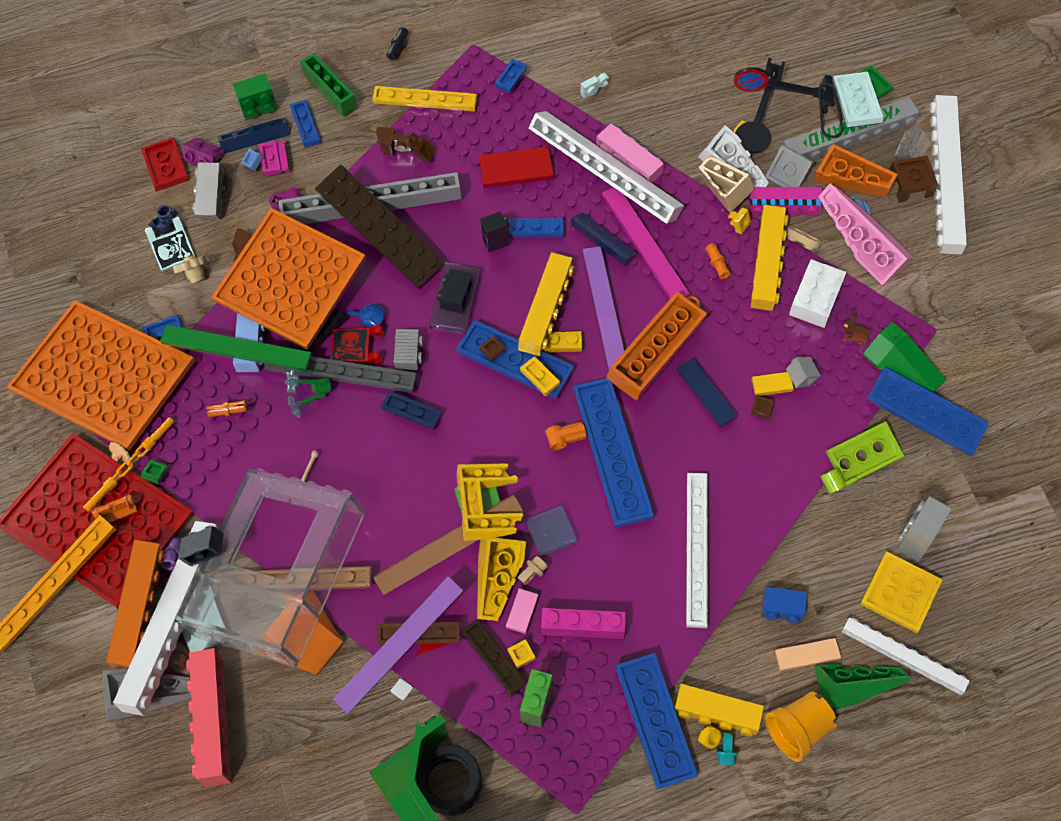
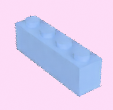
[233,313,266,372]

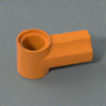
[545,421,587,451]

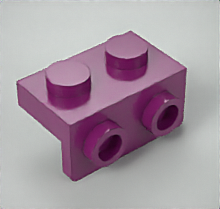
[182,138,225,167]

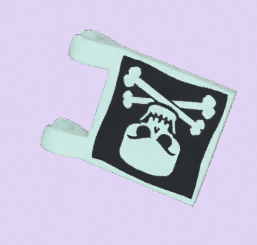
[145,217,195,272]

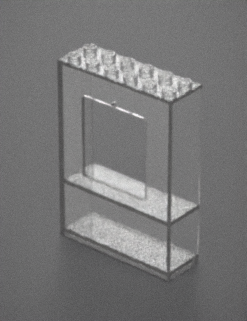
[174,468,366,668]

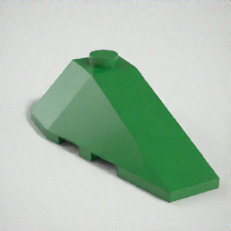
[863,322,946,393]
[815,663,911,709]

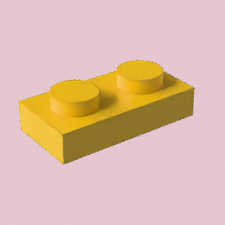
[544,331,582,352]
[520,356,560,396]

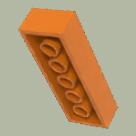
[606,292,707,401]
[106,540,165,669]

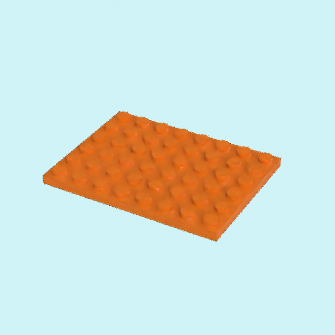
[7,300,195,451]

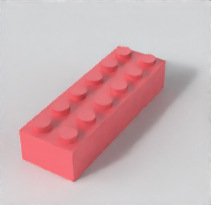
[186,648,231,787]

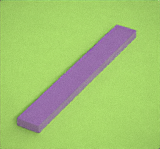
[583,246,624,371]
[333,576,463,714]

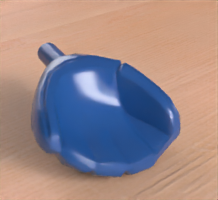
[347,304,385,327]

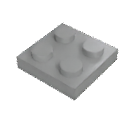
[765,145,814,187]

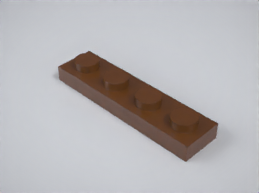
[377,622,460,645]

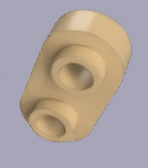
[786,226,821,250]

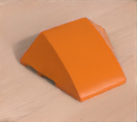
[257,589,344,675]

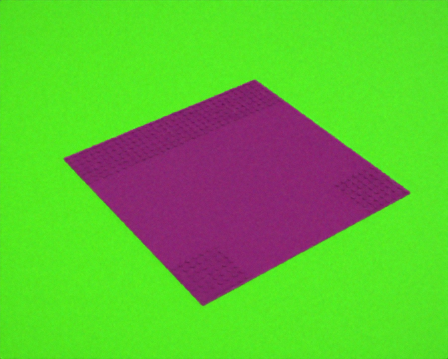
[92,45,937,814]

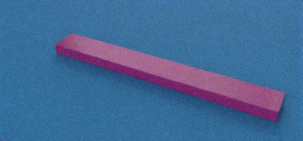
[602,187,690,299]

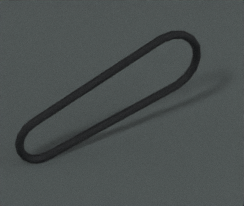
[818,83,844,138]

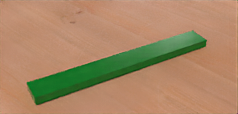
[160,325,312,372]

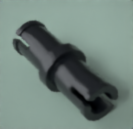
[386,27,409,60]

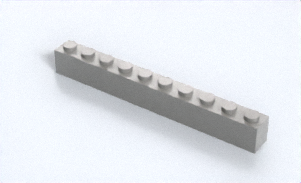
[278,172,461,224]

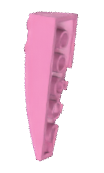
[818,183,914,285]

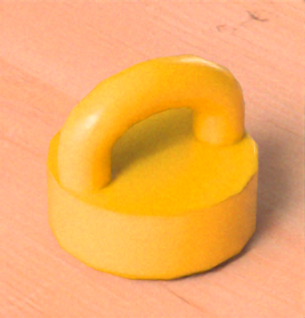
[698,726,721,749]

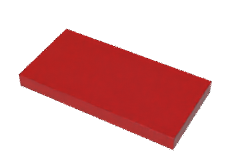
[479,146,553,188]

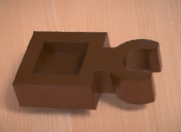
[405,133,435,163]

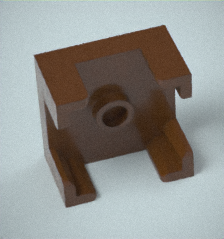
[890,156,938,203]

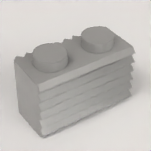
[394,329,423,371]

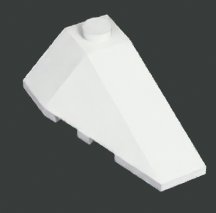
[698,125,769,187]

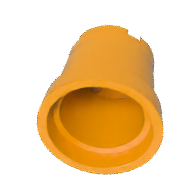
[765,692,837,762]

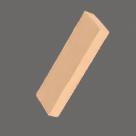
[774,638,841,671]

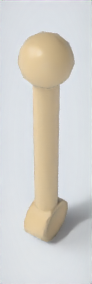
[297,451,319,488]

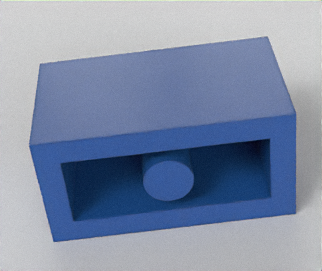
[761,587,807,623]

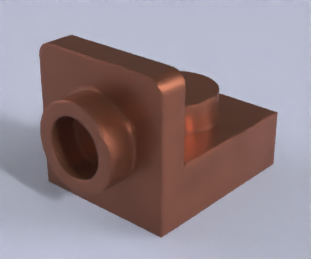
[842,315,871,346]

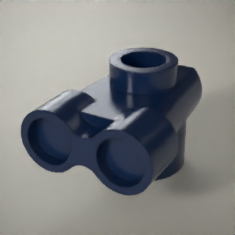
[148,205,178,235]

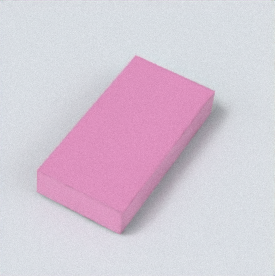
[506,589,538,634]

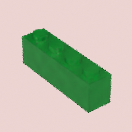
[300,53,357,116]

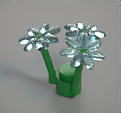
[284,369,331,419]

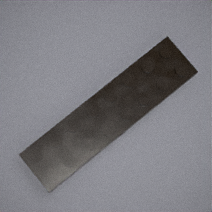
[315,164,444,289]

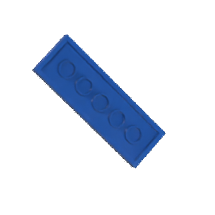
[456,320,574,400]
[866,367,989,456]
[615,653,698,790]

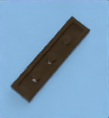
[461,619,527,697]

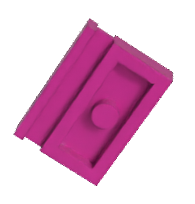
[259,139,290,176]

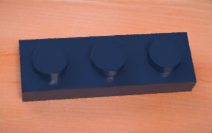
[381,391,442,430]

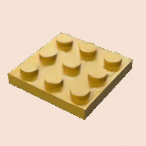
[860,551,943,634]

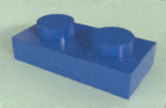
[495,59,527,94]

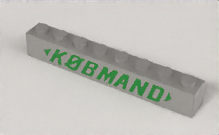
[783,97,919,160]

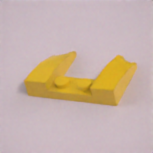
[456,464,523,541]

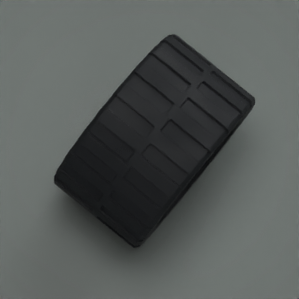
[416,744,482,816]

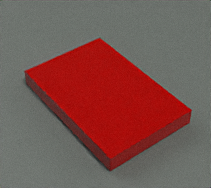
[141,137,190,192]

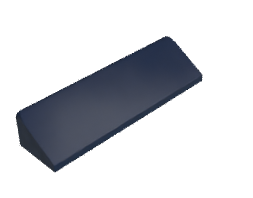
[218,117,290,154]
[571,212,637,266]

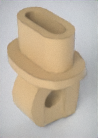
[518,556,548,585]

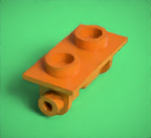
[92,494,137,523]

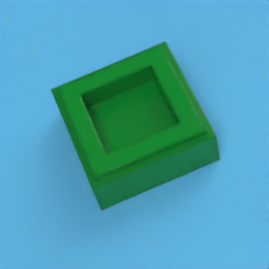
[141,459,169,484]

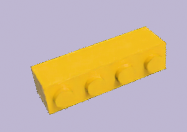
[675,684,764,736]

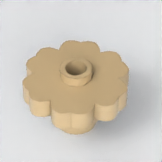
[172,254,210,283]

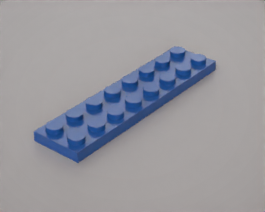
[573,378,654,528]

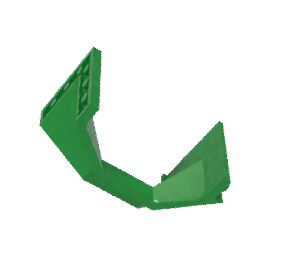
[369,715,449,821]

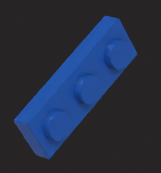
[509,218,563,238]

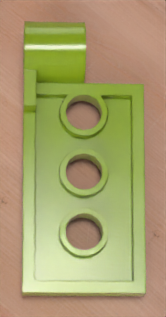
[820,421,904,494]

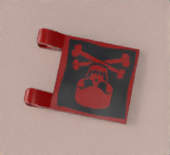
[331,325,384,364]

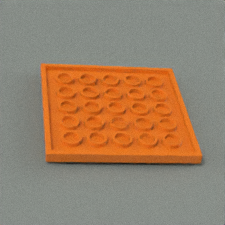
[211,208,366,350]

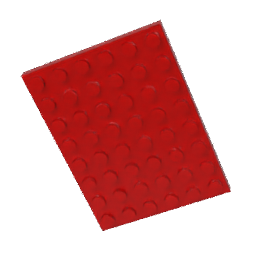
[0,433,194,609]

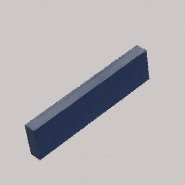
[676,358,737,428]

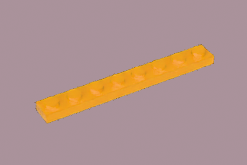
[0,515,116,653]

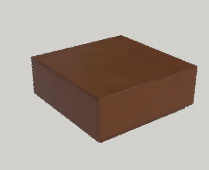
[479,336,506,362]
[750,395,774,420]

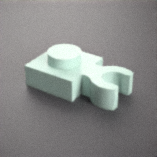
[581,73,609,99]

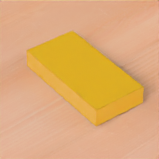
[751,372,794,396]

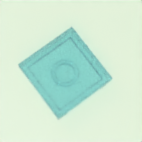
[525,505,577,556]

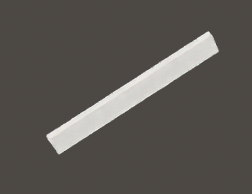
[686,473,707,628]

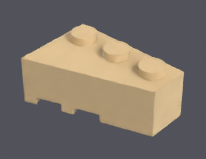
[698,156,754,213]

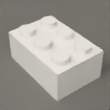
[789,260,846,328]

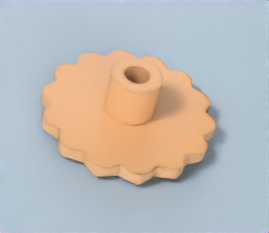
[109,442,131,463]

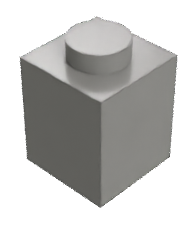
[786,356,821,388]

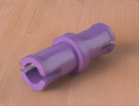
[162,538,182,570]

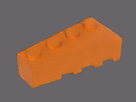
[814,144,898,198]

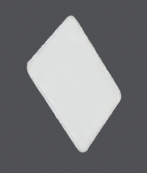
[391,679,413,700]

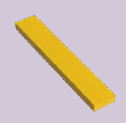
[372,86,477,111]

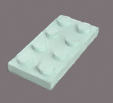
[833,72,883,127]

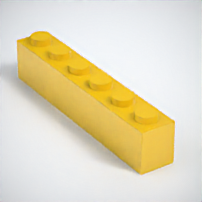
[750,205,788,311]
[518,252,574,356]

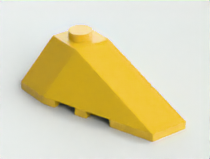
[477,538,526,621]

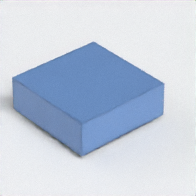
[241,148,263,171]

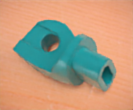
[716,732,738,765]

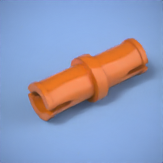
[705,243,731,279]
[207,400,248,418]

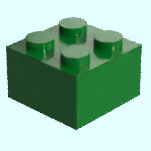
[233,73,278,121]

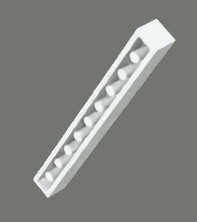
[842,618,969,695]

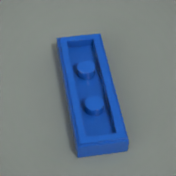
[290,100,321,148]

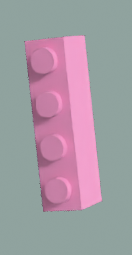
[596,124,664,183]

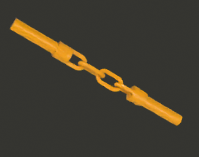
[83,417,174,512]

